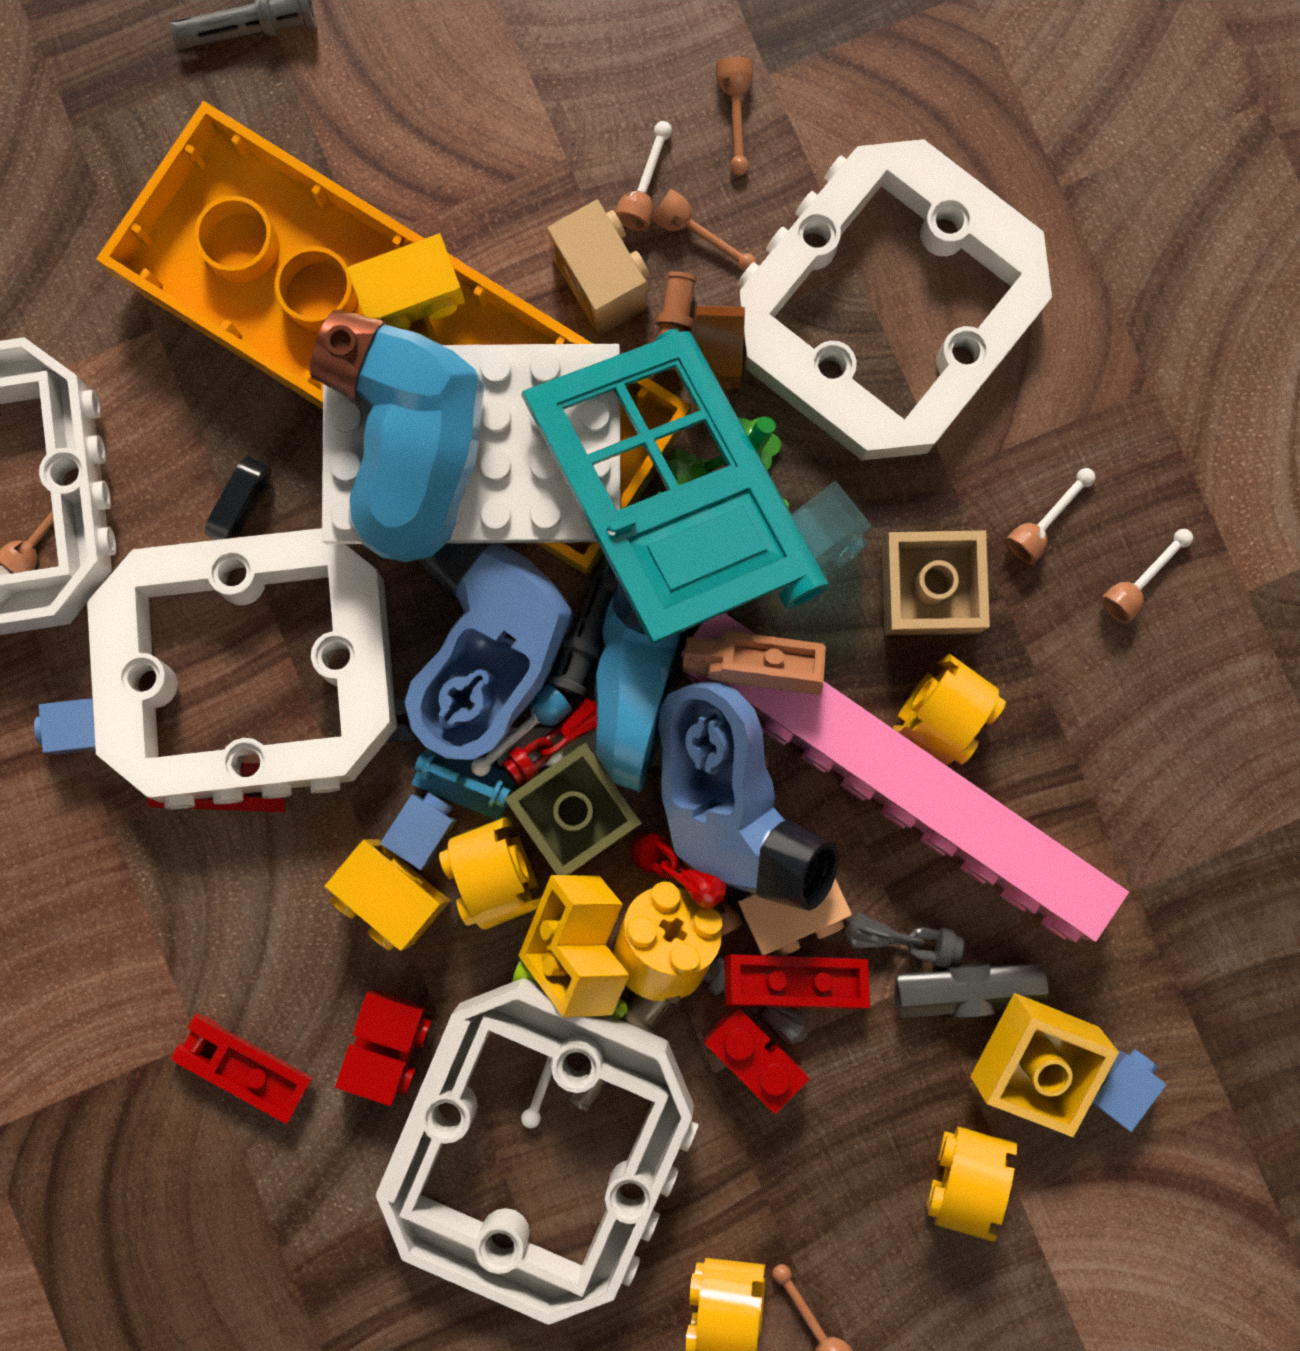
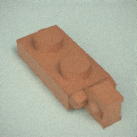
[683,631,826,695]

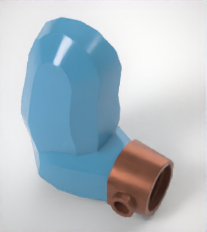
[310,309,484,562]

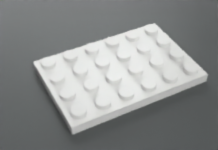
[322,344,621,544]

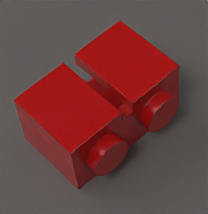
[335,988,432,1106]
[703,1007,810,1114]

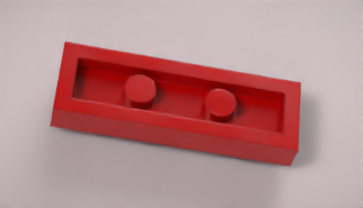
[724,954,870,1010]

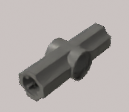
[894,962,1049,1018]

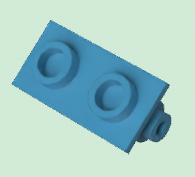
[411,748,515,820]

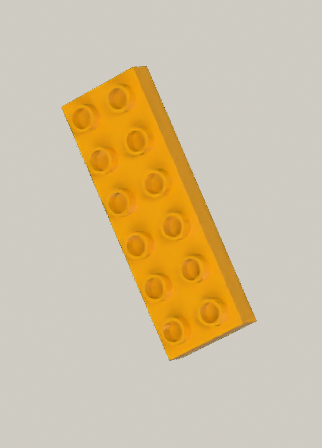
[96,101,692,577]

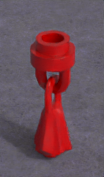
[501,698,596,786]
[630,833,727,911]

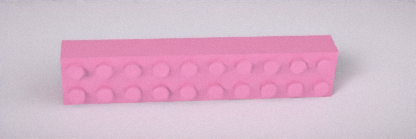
[679,613,1129,943]

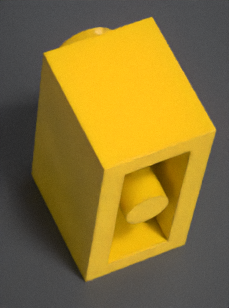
[346,233,466,330]

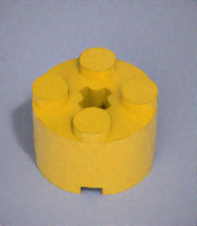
[893,654,1006,765]
[439,817,541,930]
[612,882,723,1001]
[926,1126,1017,1242]
[685,1258,766,1351]

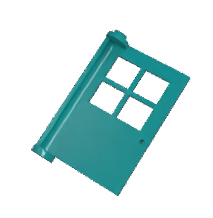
[521,329,830,644]

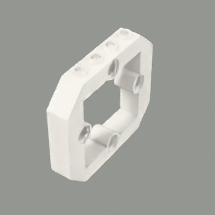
[737,139,1052,460]
[0,337,116,635]
[87,528,397,810]
[375,978,698,1325]

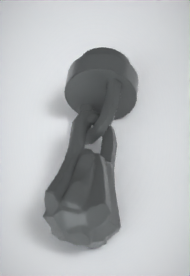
[843,912,964,968]
[703,955,809,1044]

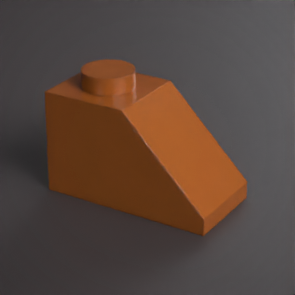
[694,306,745,394]

